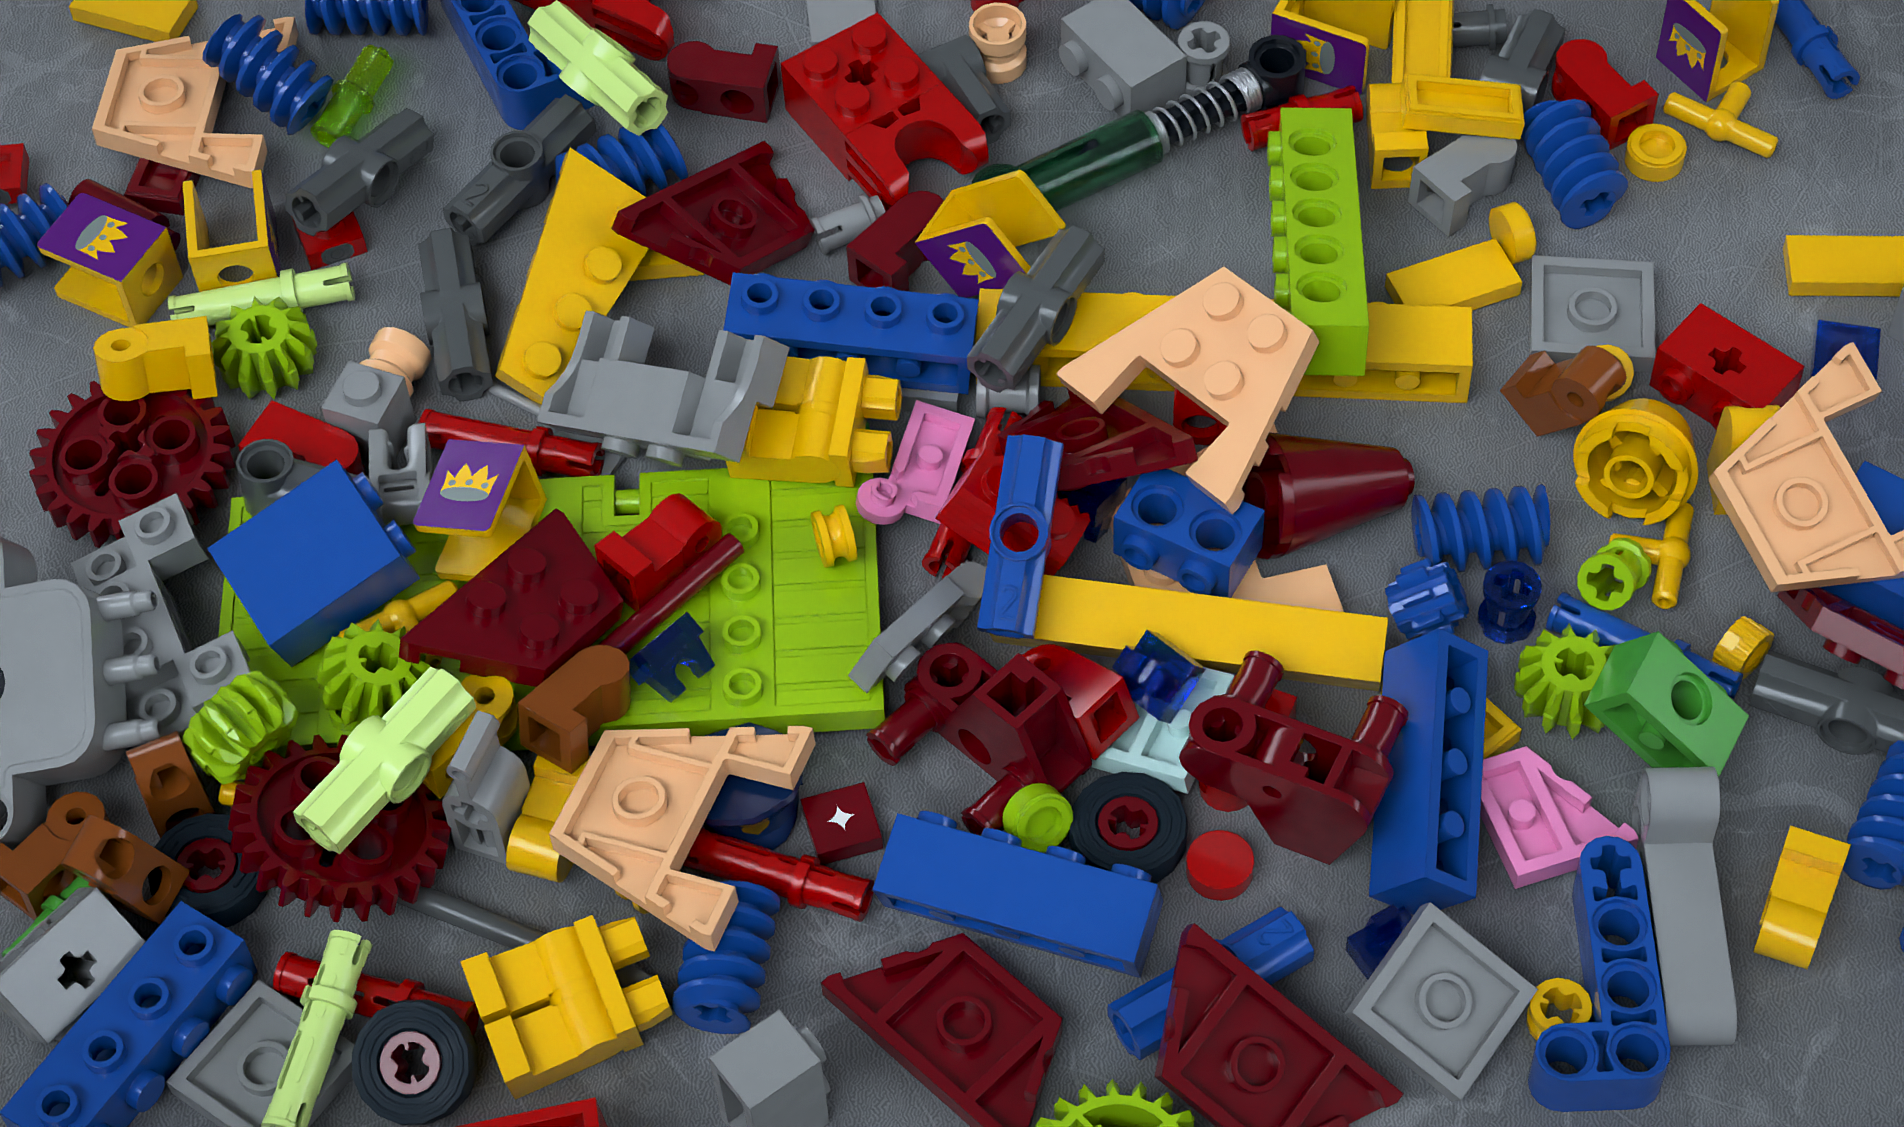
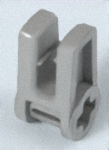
[368,423,433,526]

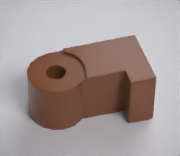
[1500,346,1627,437]
[518,645,631,774]
[126,731,216,839]
[0,791,110,920]
[61,815,190,924]

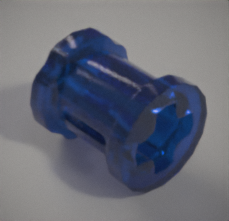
[1477,560,1542,644]

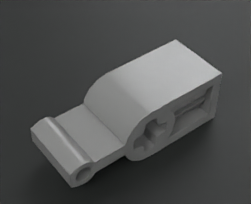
[442,711,530,864]

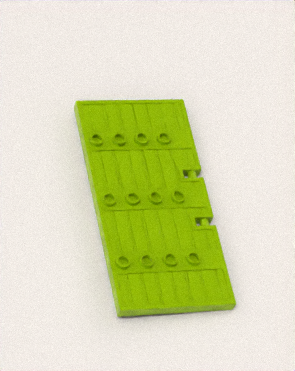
[218,468,885,766]

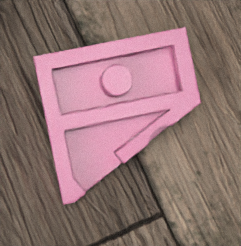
[1480,746,1639,889]

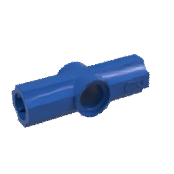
[977,434,1064,639]
[1107,906,1314,1060]

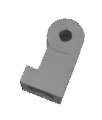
[1407,134,1518,237]

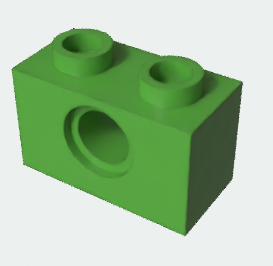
[1584,631,1749,777]

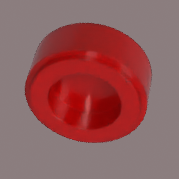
[1186,830,1254,901]

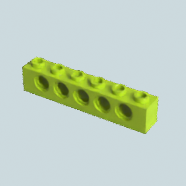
[1267,107,1369,376]

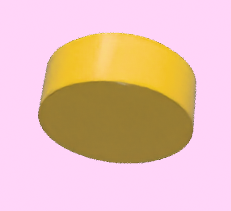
[1624,124,1687,182]
[1489,202,1536,265]

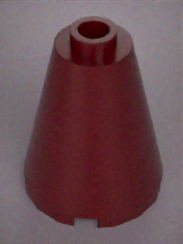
[1242,432,1415,559]

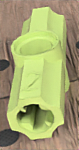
[528,0,668,136]
[293,666,476,854]

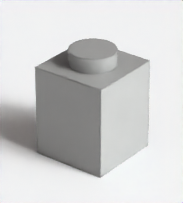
[321,361,416,462]

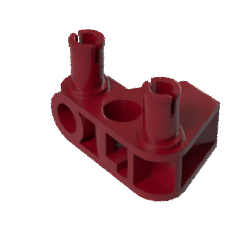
[866,642,1092,836]
[1179,651,1409,865]

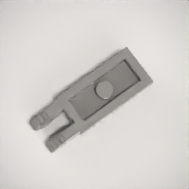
[848,560,987,693]

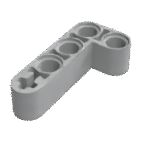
[1631,766,1737,1047]

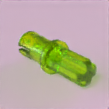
[310,45,394,148]

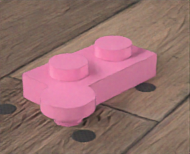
[856,400,975,525]

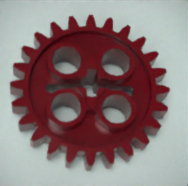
[29,381,236,548]
[228,735,452,922]

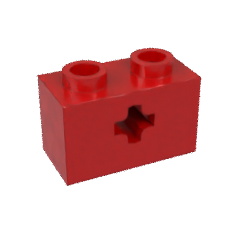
[1649,303,1805,430]

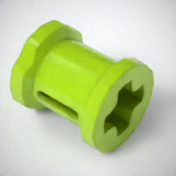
[1577,538,1652,610]

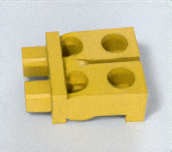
[725,356,903,488]
[460,915,673,1100]

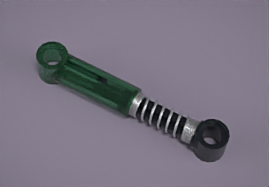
[972,35,1306,212]

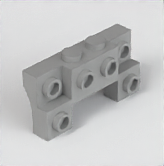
[537,310,790,467]
[70,493,251,752]

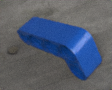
[440,0,595,130]
[1528,836,1671,1112]

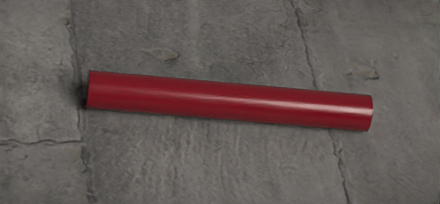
[598,533,744,654]

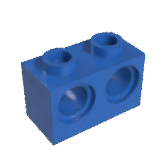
[1113,469,1265,598]

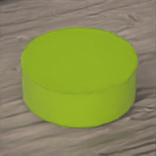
[1002,783,1073,853]

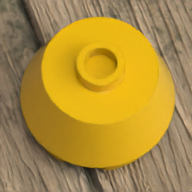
[1573,398,1698,525]

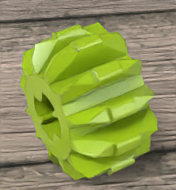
[211,296,318,400]
[317,619,431,727]
[1514,623,1615,740]
[182,670,299,785]

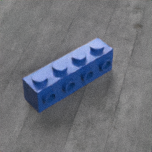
[723,272,978,395]
[1369,628,1488,915]
[872,811,1164,978]
[0,901,257,1127]

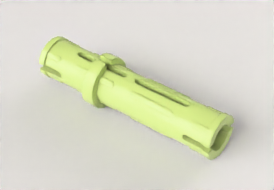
[168,262,355,326]
[261,930,372,1127]

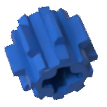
[1385,558,1469,640]

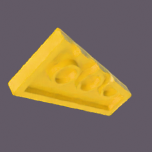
[494,147,649,405]

